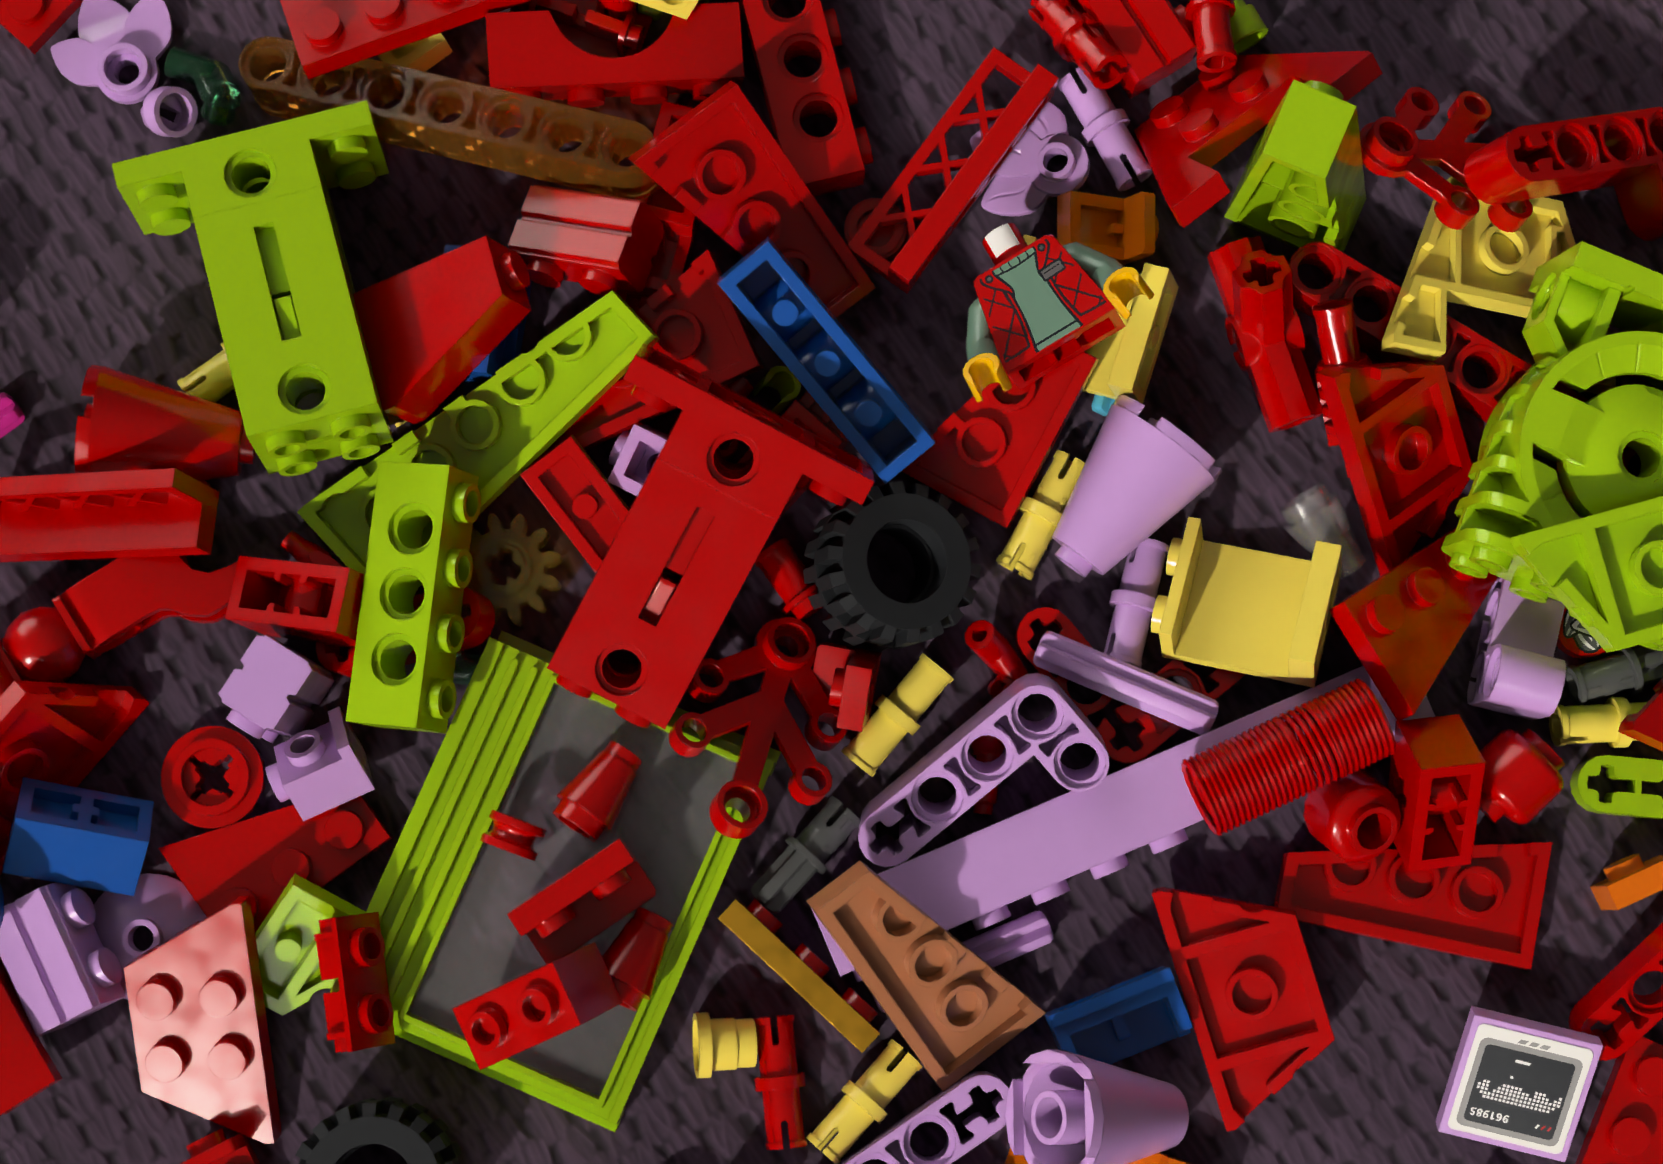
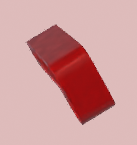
[1464,107,1663,241]

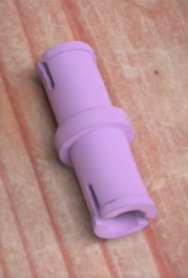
[1057,67,1153,192]
[1103,538,1169,668]

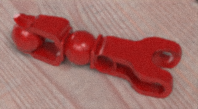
[0,481,238,696]

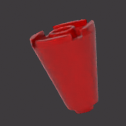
[74,365,256,481]

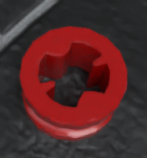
[480,809,547,861]

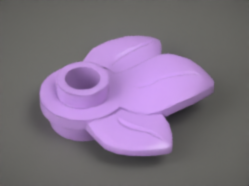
[50,0,173,105]
[970,102,1090,217]

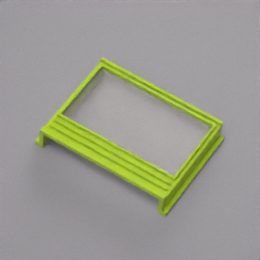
[330,631,781,1132]

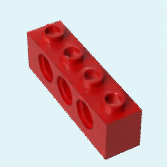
[739,0,873,197]

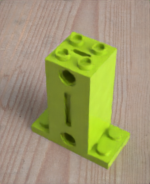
[112,100,394,476]

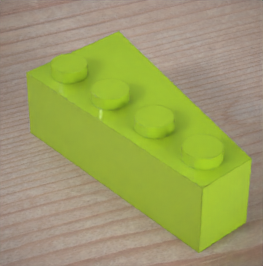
[1224,80,1366,252]

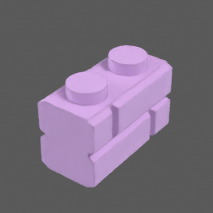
[218,635,335,744]
[0,883,125,1037]

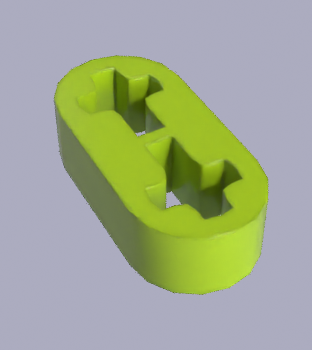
[1570,755,1663,819]

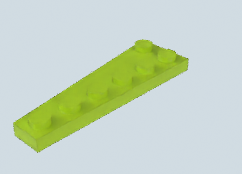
[297,291,660,575]

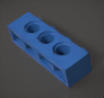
[717,237,936,484]

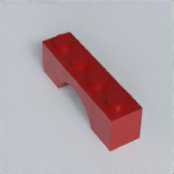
[485,2,744,111]

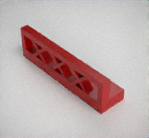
[847,47,1059,294]
[0,468,220,562]

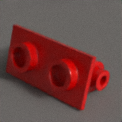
[518,0,653,58]
[314,912,396,1053]

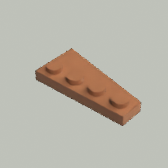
[807,861,1045,1092]

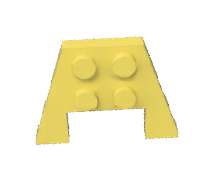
[1381,176,1616,394]

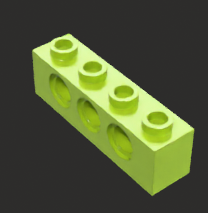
[346,461,481,734]

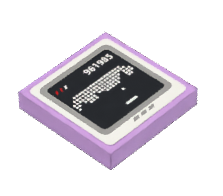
[1435,1006,1603,1162]

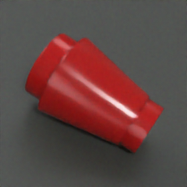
[552,741,643,842]
[602,907,673,1011]

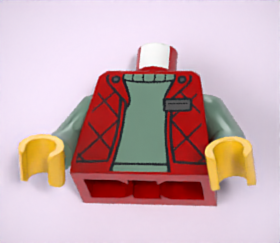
[963,223,1154,402]

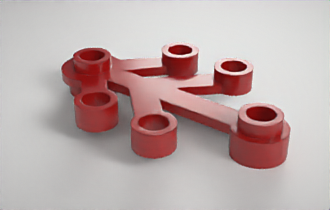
[1359,87,1533,232]
[669,617,848,839]

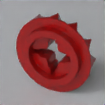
[161,726,265,829]

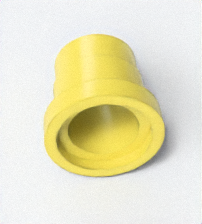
[692,1012,757,1079]

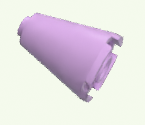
[1052,395,1222,578]
[1005,1049,1189,1164]

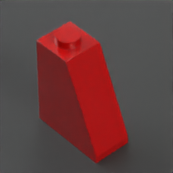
[353,236,531,424]

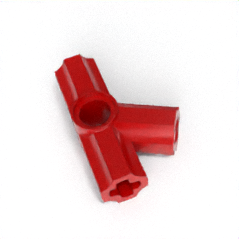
[1207,236,1322,433]

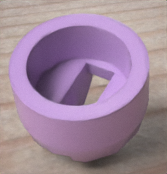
[140,86,198,137]

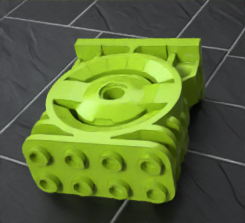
[1441,241,1663,651]

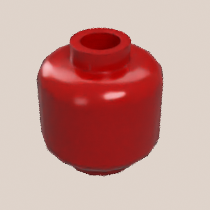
[1479,728,1565,825]
[1303,770,1402,862]

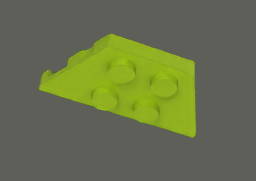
[1510,496,1663,653]

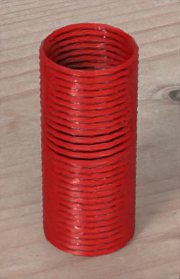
[1181,678,1396,836]

